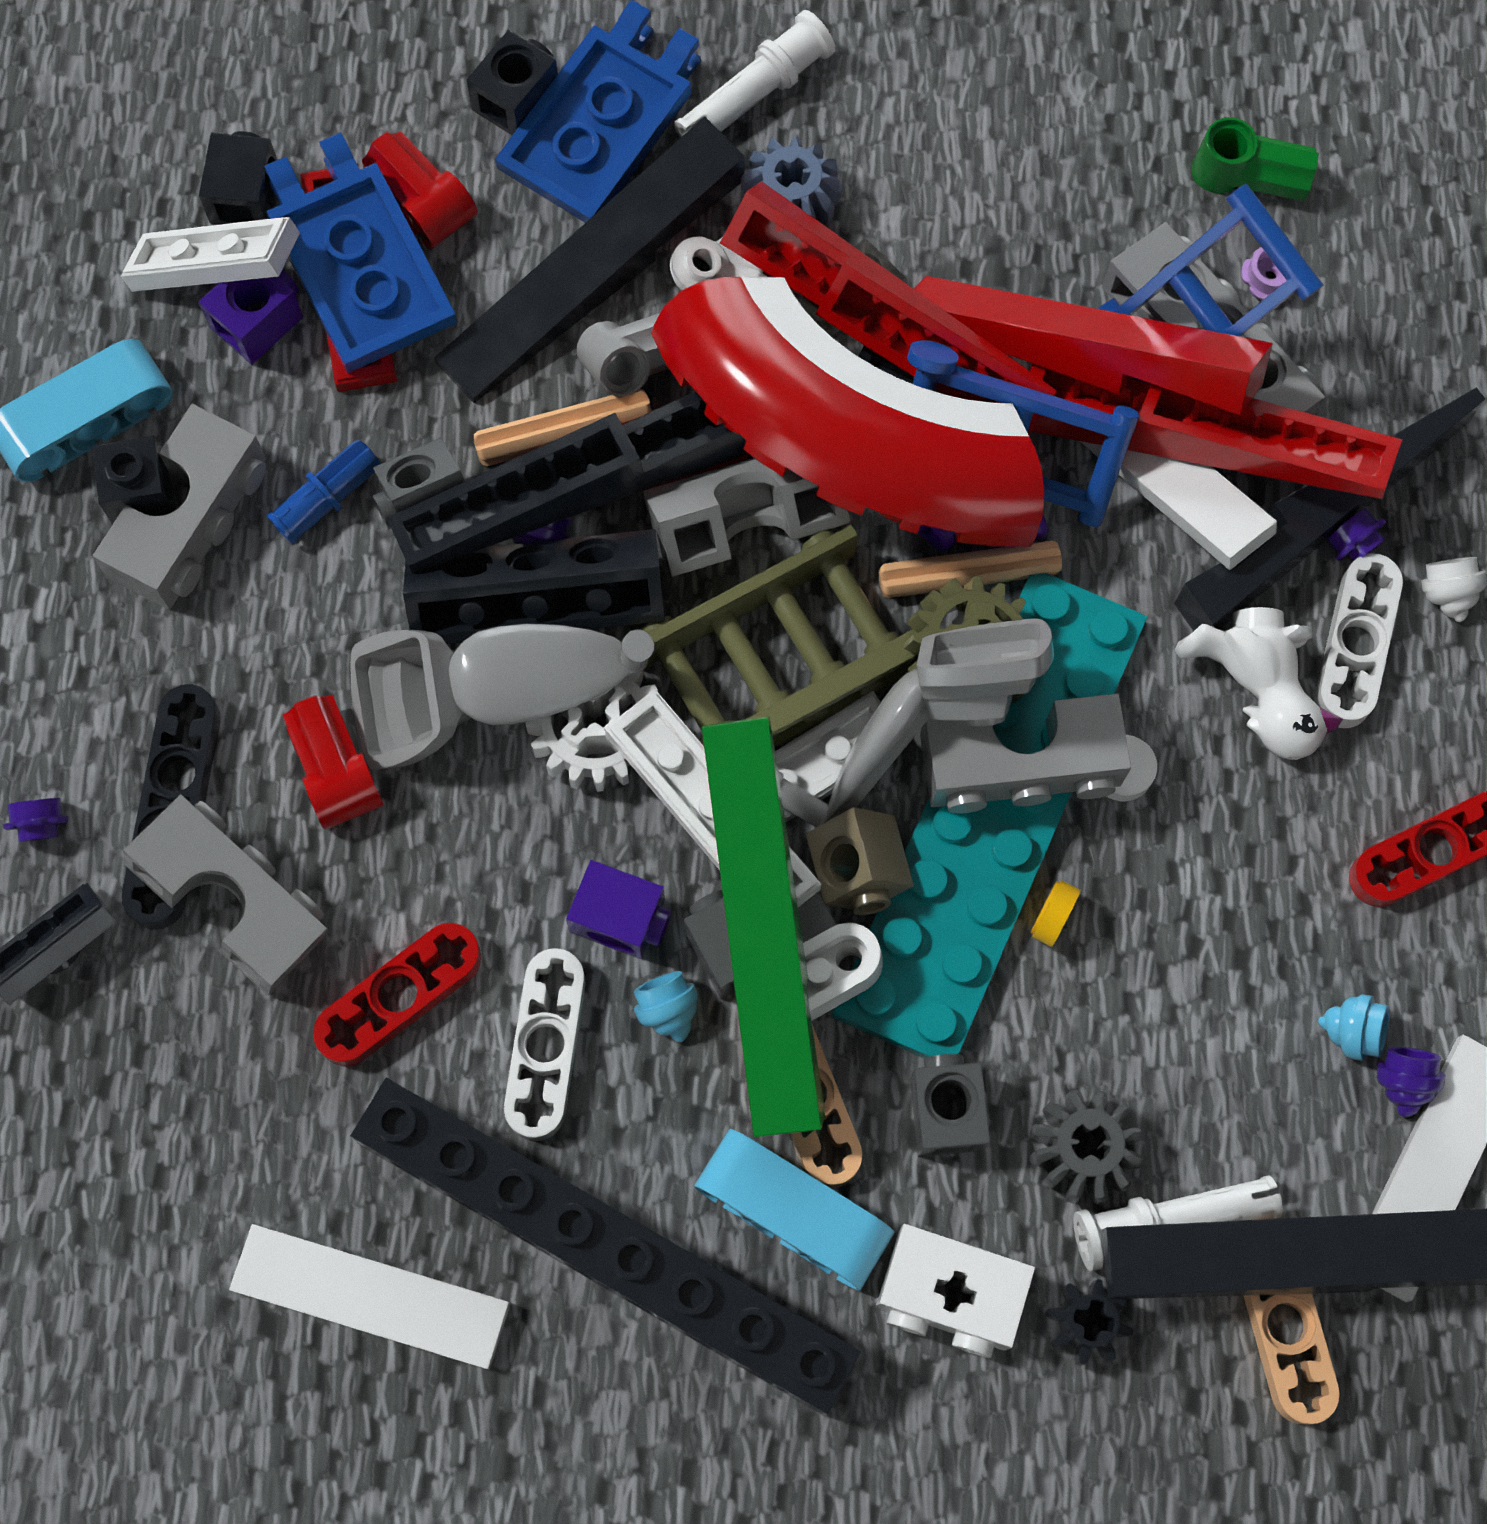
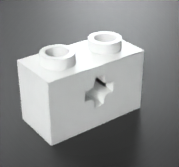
[875,1224,1035,1358]

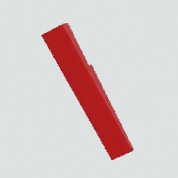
[720,181,1057,435]
[913,276,1273,415]
[1030,364,1403,499]

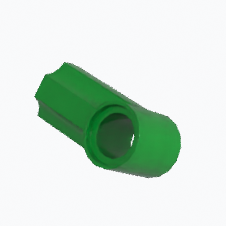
[1191,117,1319,202]

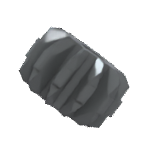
[1030,1090,1144,1204]

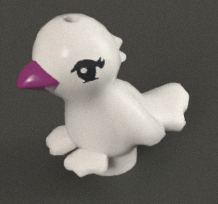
[1175,607,1343,760]

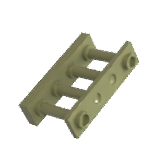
[641,525,918,748]

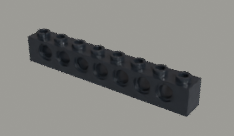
[350,1077,861,1416]

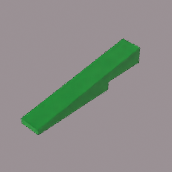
[702,716,825,1137]

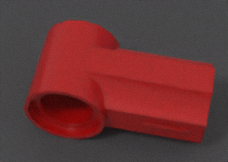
[362,131,478,250]
[282,694,384,831]

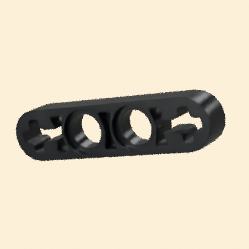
[122,684,220,930]

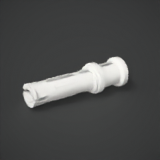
[674,10,835,138]
[1073,1175,1283,1272]

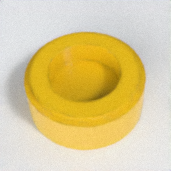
[1030,880,1081,947]

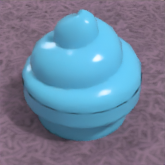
[633,971,698,1042]
[1318,994,1390,1061]

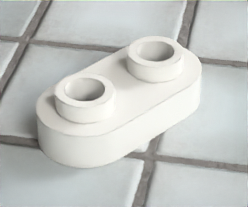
[803,923,883,1021]

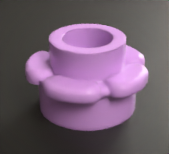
[1241,247,1287,300]

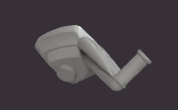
[778,619,1054,828]
[350,624,654,770]

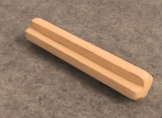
[474,388,652,466]
[879,540,1062,598]

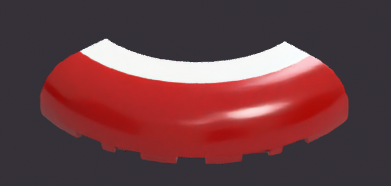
[651,277,1044,547]

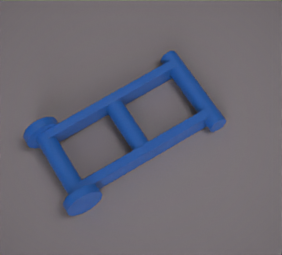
[1097,183,1324,385]
[907,340,1139,527]

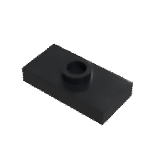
[0,883,117,1005]

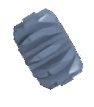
[741,134,842,225]

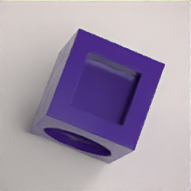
[199,269,303,365]
[566,859,672,960]

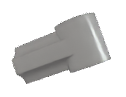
[577,313,669,397]

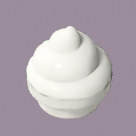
[1421,557,1487,622]

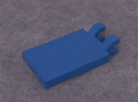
[494,0,701,223]
[264,132,457,373]

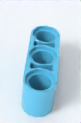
[0,339,173,483]
[694,1129,895,1291]

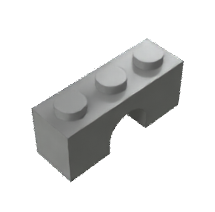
[92,404,266,610]
[643,458,850,577]
[920,694,1131,813]
[123,794,327,996]

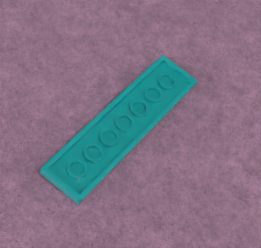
[831,573,1148,1059]

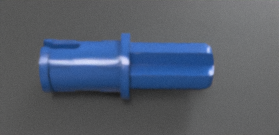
[266,440,380,545]

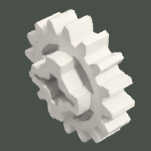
[525,671,658,792]

